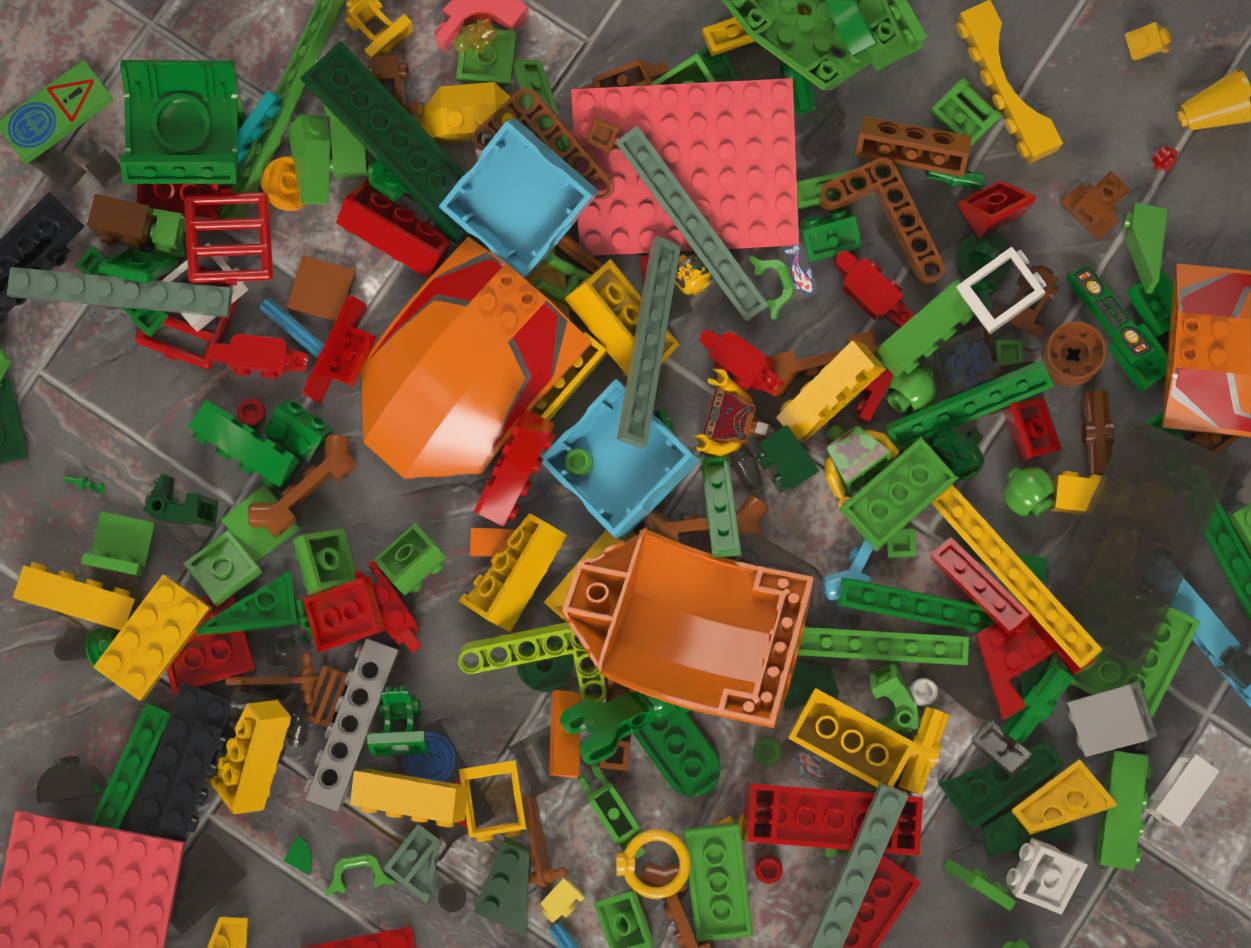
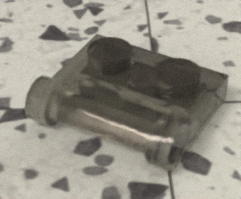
[508,725,571,798]

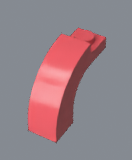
[435,0,529,52]

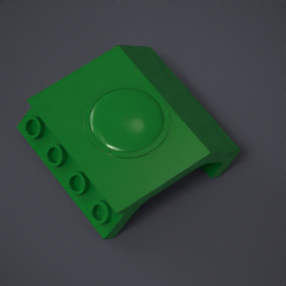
[120,60,239,184]

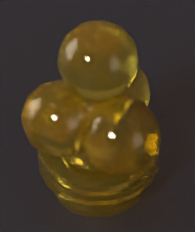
[453,18,498,53]

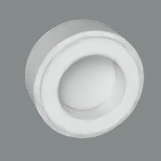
[909,678,938,706]

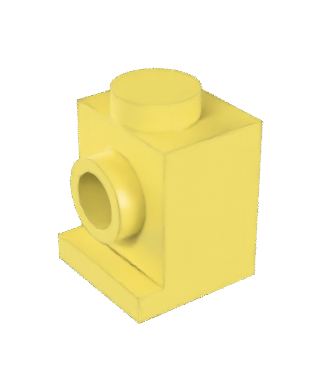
[540,877,585,923]

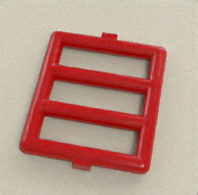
[184,189,273,286]
[135,260,239,369]

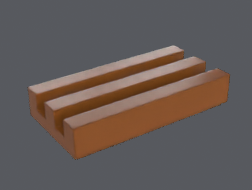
[303,666,347,728]

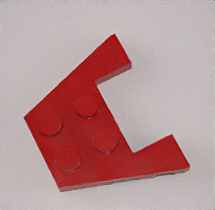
[976,605,1095,721]

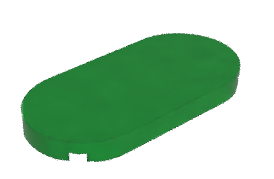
[633,706,720,797]

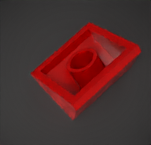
[957,180,1036,239]
[1003,397,1062,463]

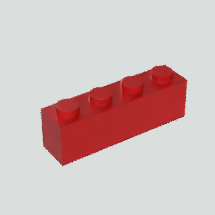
[336,178,451,279]
[473,409,556,527]

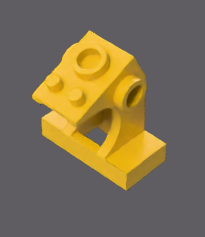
[344,0,414,63]

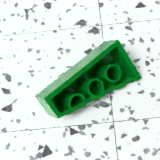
[188,399,303,491]

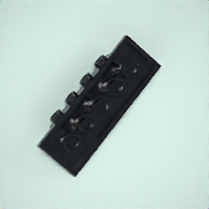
[0,192,85,325]
[129,682,236,849]

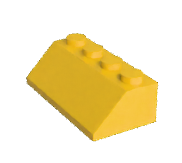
[564,259,680,377]
[787,688,916,787]

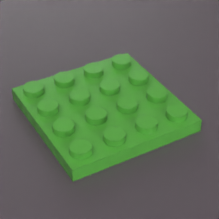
[1046,571,1201,718]

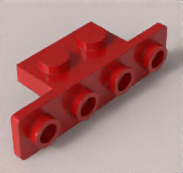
[302,295,376,403]

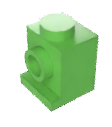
[150,209,186,254]

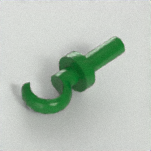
[63,475,105,493]
[296,599,313,642]

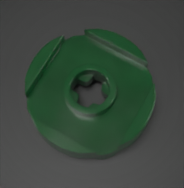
[517,637,573,692]

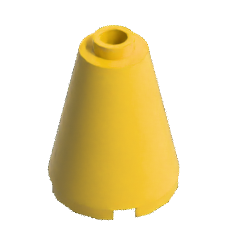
[1177,68,1251,131]

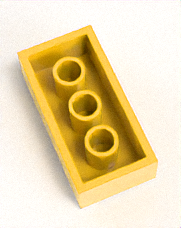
[93,574,213,701]

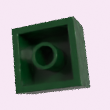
[755,425,819,496]

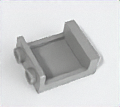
[1067,681,1157,757]

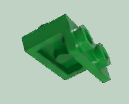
[1126,270,1173,338]
[1108,323,1168,393]
[263,399,333,463]

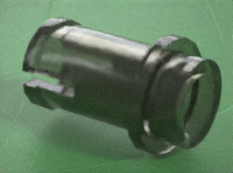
[286,708,310,747]

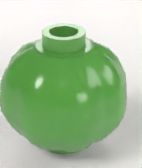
[886,366,936,414]
[1004,467,1055,517]

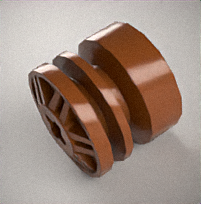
[1042,322,1106,387]

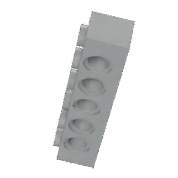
[304,639,401,812]

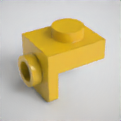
[1125,22,1171,61]

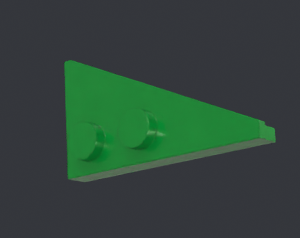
[196,572,297,636]

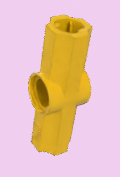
[898,707,949,795]

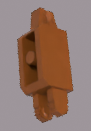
[578,59,669,89]

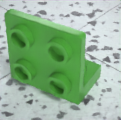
[871,0,927,71]
[81,512,156,577]

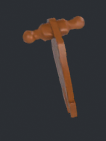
[226,652,318,705]
[524,795,568,887]

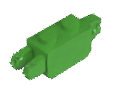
[577,764,646,859]

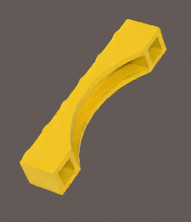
[956,0,1063,164]

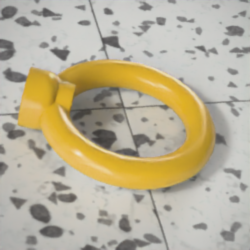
[616,829,691,899]

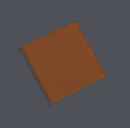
[287,255,356,322]

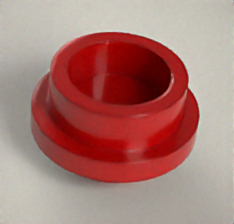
[1152,146,1178,172]
[754,855,783,884]

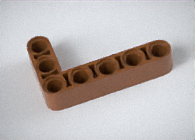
[472,88,615,199]
[819,158,945,286]

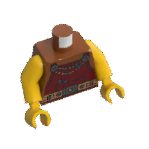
[690,368,769,456]

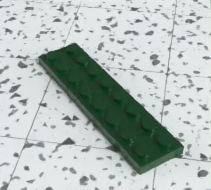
[300,41,467,242]

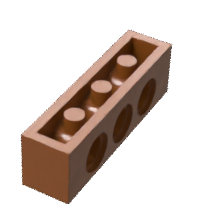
[855,116,972,177]

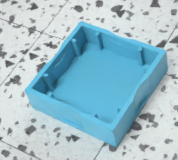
[439,118,600,279]
[541,379,700,540]

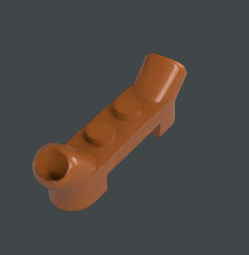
[770,331,884,397]
[248,434,359,538]
[639,495,769,543]
[639,861,711,948]

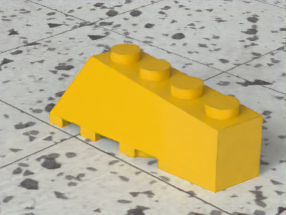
[458,513,567,632]
[209,700,291,814]

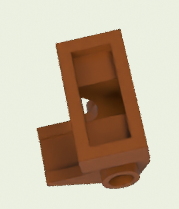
[1060,171,1130,241]

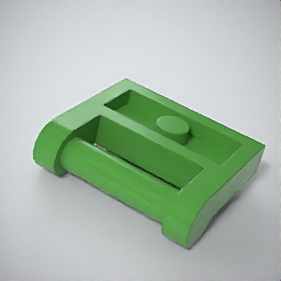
[930,77,1003,148]

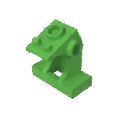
[870,661,918,734]

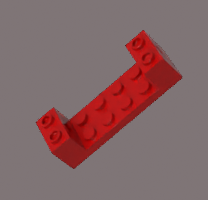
[742,783,923,856]

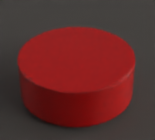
[237,399,266,427]

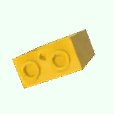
[459,760,527,842]

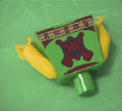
[825,425,899,509]

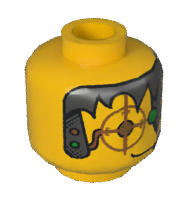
[675,254,711,296]

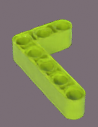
[458,622,607,703]

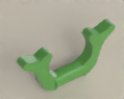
[749,256,796,320]
[324,854,396,896]

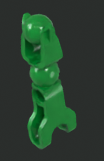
[560,691,691,765]

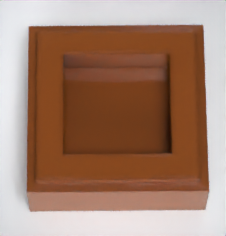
[584,117,621,153]

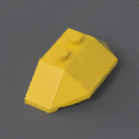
[416,82,526,144]

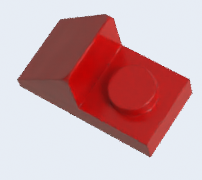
[856,370,893,425]

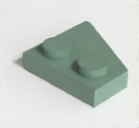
[383,823,441,903]

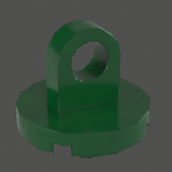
[956,232,1012,284]
[931,428,984,481]

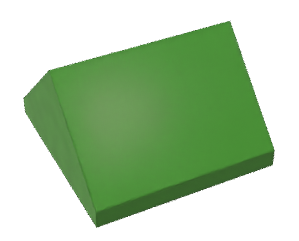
[593,888,655,948]

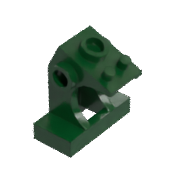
[143,474,219,528]

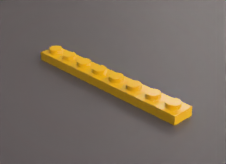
[932,485,1103,669]

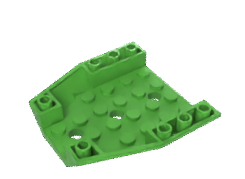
[722,0,901,91]

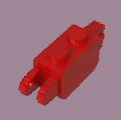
[834,251,914,328]
[699,329,785,396]
[207,334,308,380]
[354,560,422,653]

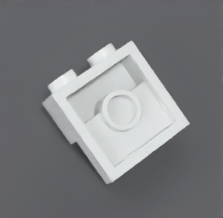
[1006,837,1088,915]

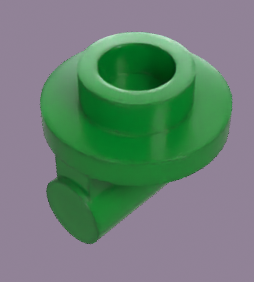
[971,280,996,309]

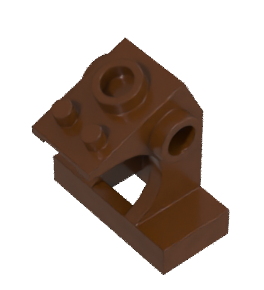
[368,52,424,115]
[991,265,1059,339]

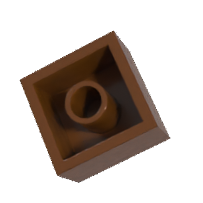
[87,194,157,251]

